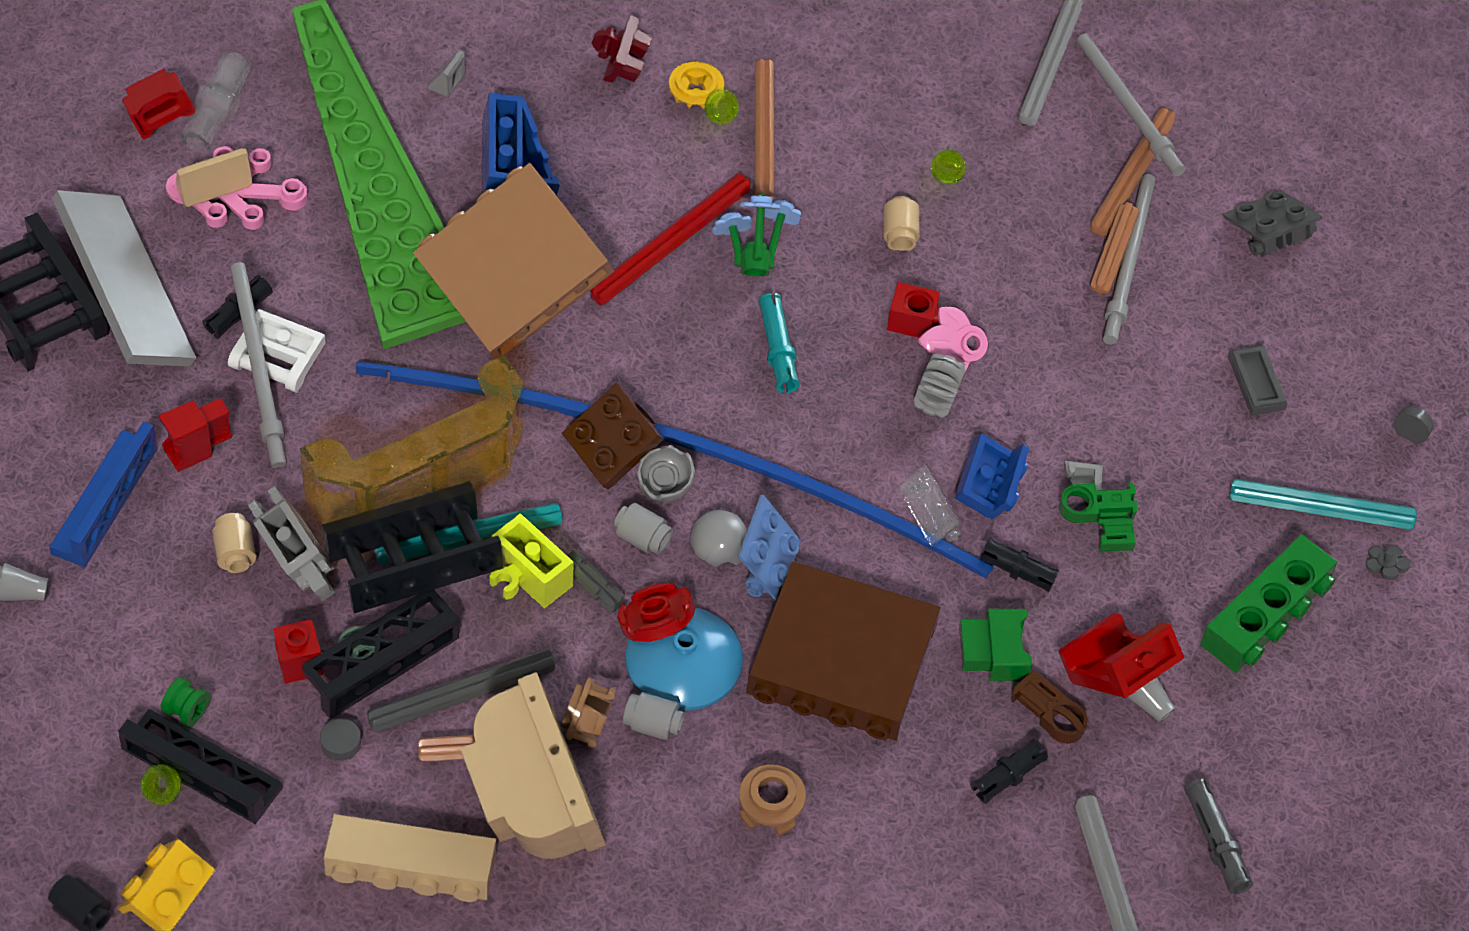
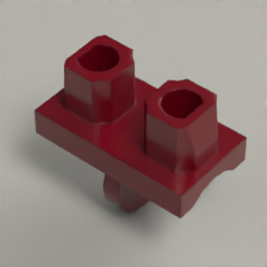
[592,15,652,83]

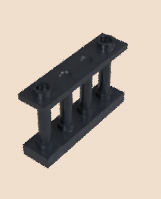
[0,212,109,371]
[322,481,504,614]

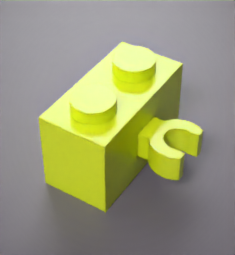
[489,513,574,609]

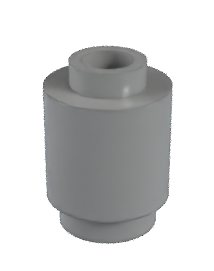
[614,503,673,555]
[623,692,684,741]

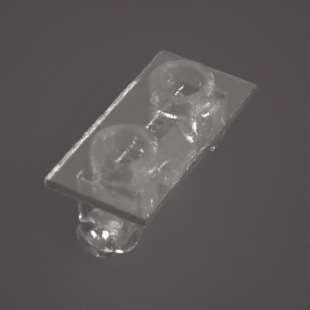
[898,464,961,547]

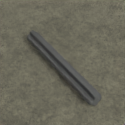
[367,648,556,732]

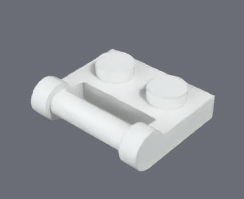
[228,309,326,393]

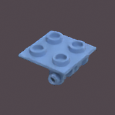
[738,495,801,602]

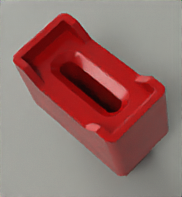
[122,68,196,139]
[158,398,232,472]

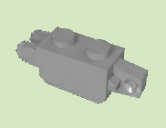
[248,486,336,601]

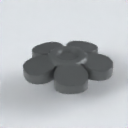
[1366,545,1410,580]

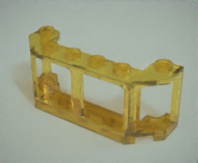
[300,355,523,525]

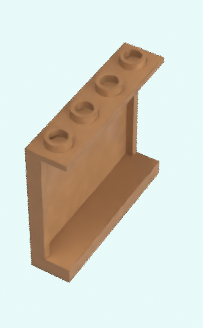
[413,163,614,361]

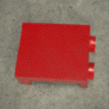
[1059,613,1184,698]

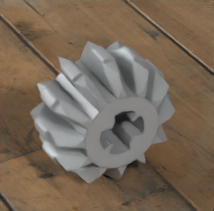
[914,353,966,418]

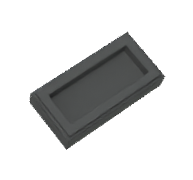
[1228,345,1288,416]

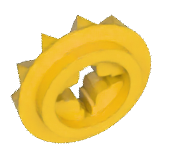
[669,62,724,109]

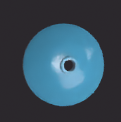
[625,608,743,711]

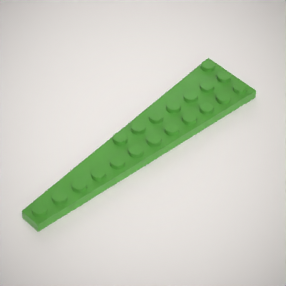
[292,0,466,350]

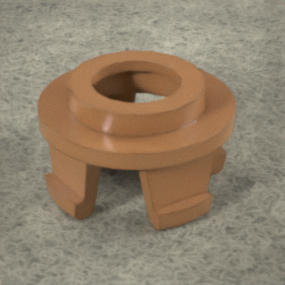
[561,677,616,748]
[739,765,806,836]

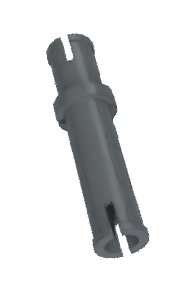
[1184,779,1254,895]

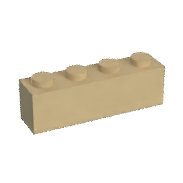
[324,814,496,902]

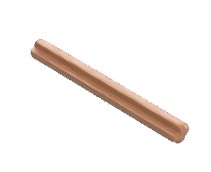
[755,59,774,200]
[1090,108,1176,237]

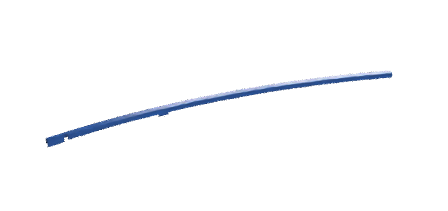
[356,362,994,579]

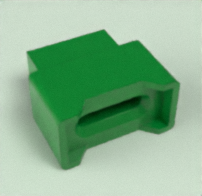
[959,609,1032,681]

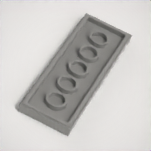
[52,190,196,367]

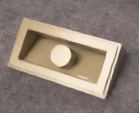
[175,148,252,207]

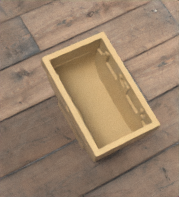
[460,672,606,859]

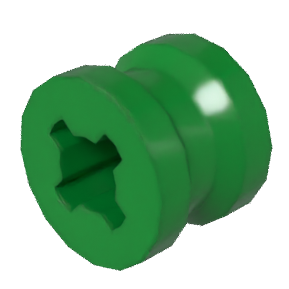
[161,677,211,727]

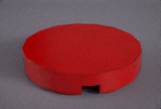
[617,583,696,642]

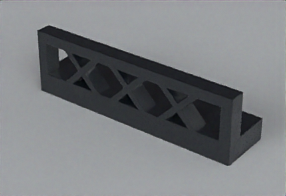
[302,590,460,719]
[118,709,283,824]

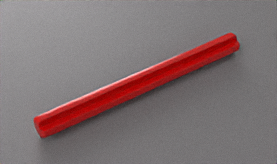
[590,173,751,305]

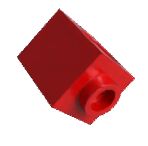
[887,282,941,338]
[273,619,323,684]

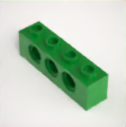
[1200,534,1338,673]

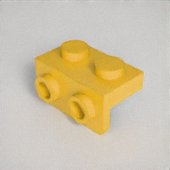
[117,839,215,931]

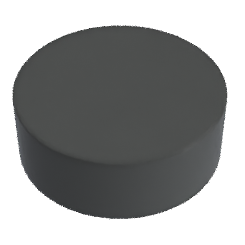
[1394,406,1434,443]
[320,719,361,761]

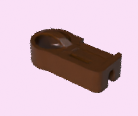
[1011,671,1088,744]

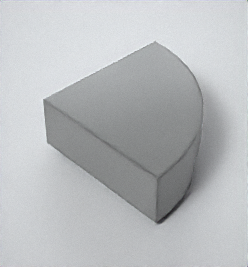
[1064,461,1103,490]

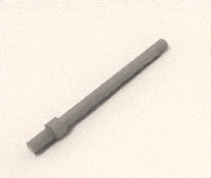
[1076,33,1185,177]
[1103,174,1156,345]
[231,262,286,468]

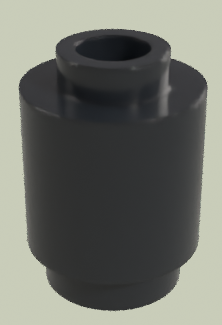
[48,875,111,931]

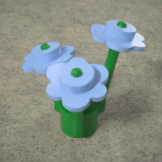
[712,193,801,277]

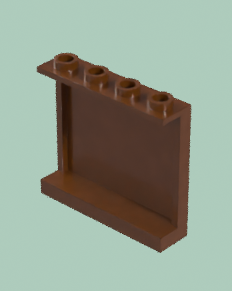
[746,561,940,741]

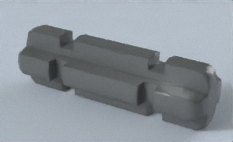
[567,550,625,613]

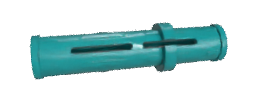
[758,293,800,393]

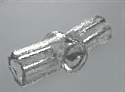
[181,51,252,153]

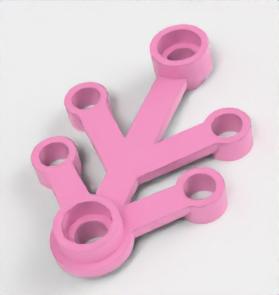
[166,146,308,230]

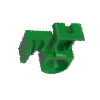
[1059,482,1138,552]

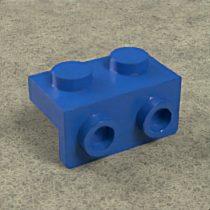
[955,433,1029,519]

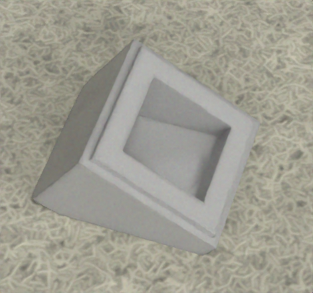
[427,50,465,97]

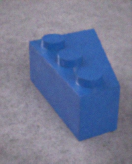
[482,93,560,196]

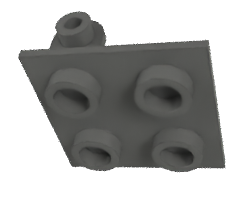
[1222,190,1322,257]

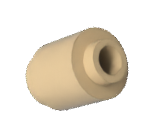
[883,196,920,251]
[212,513,256,573]

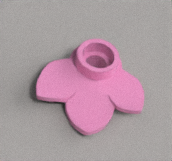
[918,307,988,370]

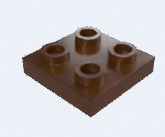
[562,383,664,489]

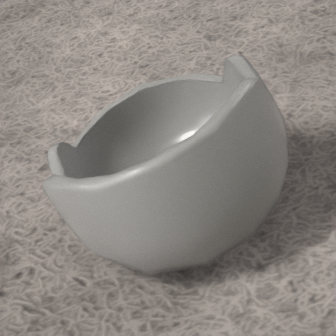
[636,445,695,503]
[690,510,748,567]

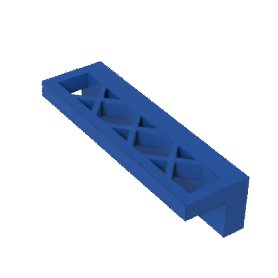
[49,421,158,567]

